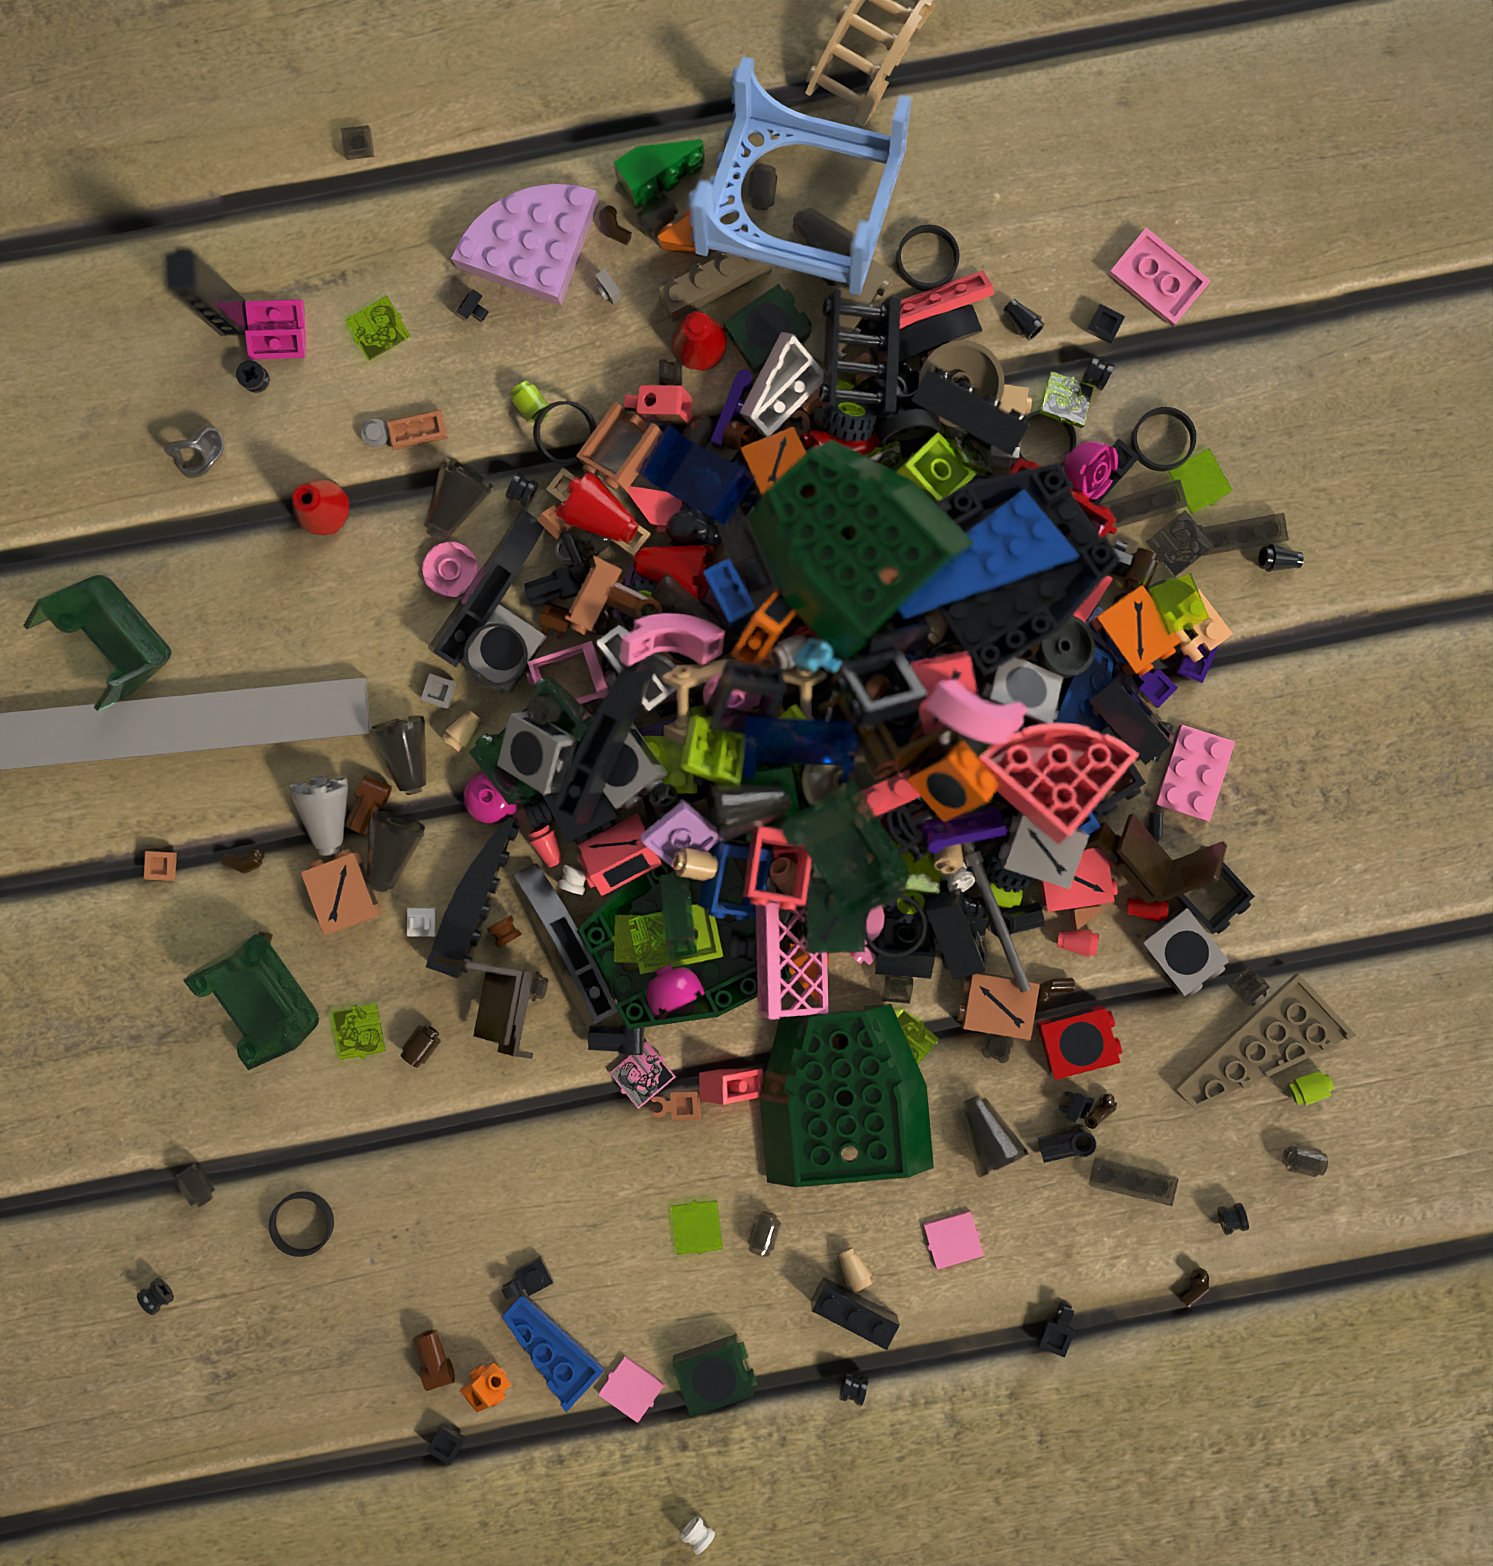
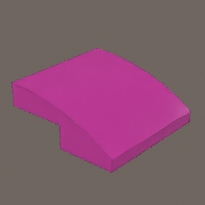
[245,299,306,360]

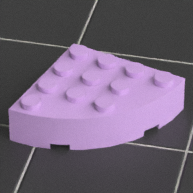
[451,184,599,306]

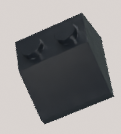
[875,910,936,979]

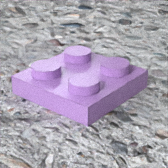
[640,801,723,866]

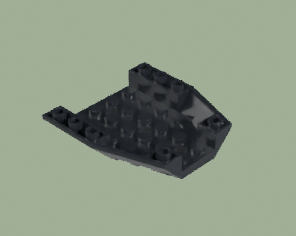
[935,463,1120,676]

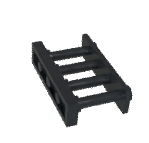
[819,289,901,418]

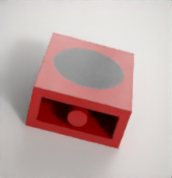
[1036,1005,1122,1080]

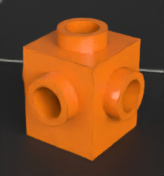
[459,1362,511,1413]

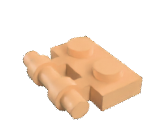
[1164,589,1233,663]

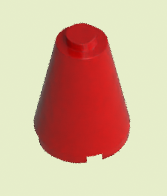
[671,312,727,371]
[633,545,714,602]

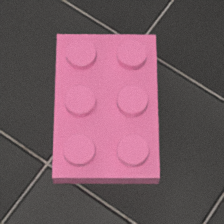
[1108,228,1211,327]
[1154,725,1235,822]

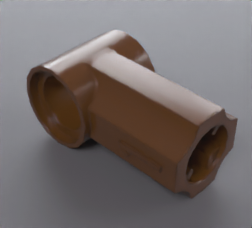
[605,582,663,620]
[345,775,392,835]
[413,1329,455,1391]

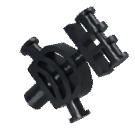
[838,804,932,875]

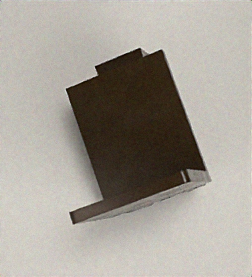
[817,690,959,780]
[1084,813,1227,904]
[435,956,533,1059]

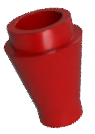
[1127,898,1168,923]

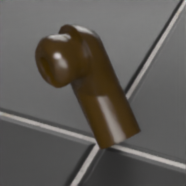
[221,848,264,873]
[1084,1094,1117,1129]

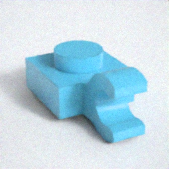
[792,638,842,672]

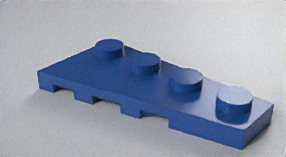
[502,1293,604,1412]

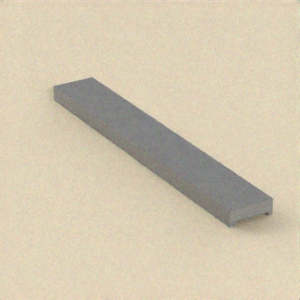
[0,678,373,771]

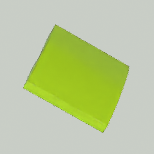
[681,714,748,787]

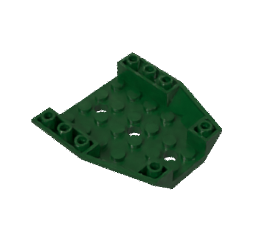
[747,440,974,663]
[578,839,792,1030]
[760,1003,934,1188]

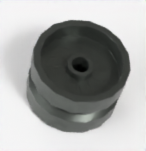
[1025,615,1095,679]

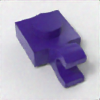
[1133,668,1178,708]

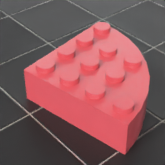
[978,723,1139,845]

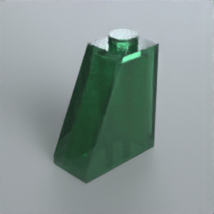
[660,871,698,960]

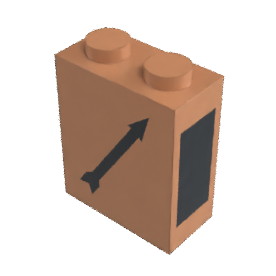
[301,849,382,935]
[957,973,1040,1040]

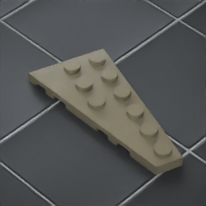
[1174,973,1357,1110]

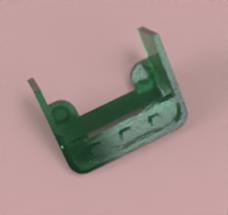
[23,575,171,712]

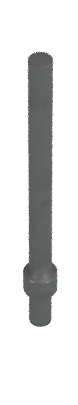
[962,841,1031,993]

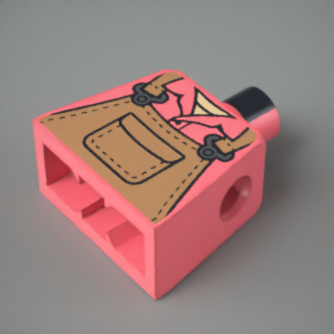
[624,385,693,426]

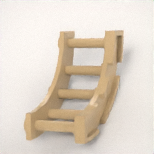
[805,0,938,127]
[662,658,826,746]

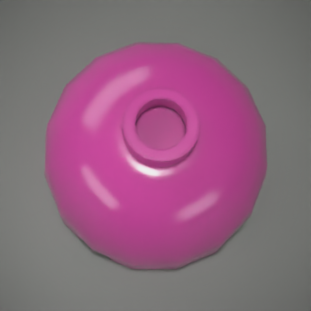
[1064,441,1118,500]
[463,769,520,824]
[646,964,705,1016]

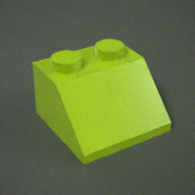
[896,432,976,503]

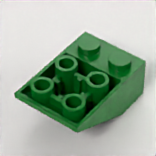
[613,139,705,209]

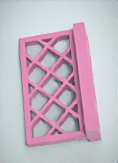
[756,900,828,1019]

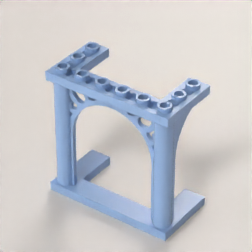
[688,56,912,296]

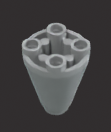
[289,776,348,855]

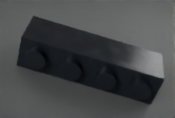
[911,366,1029,456]

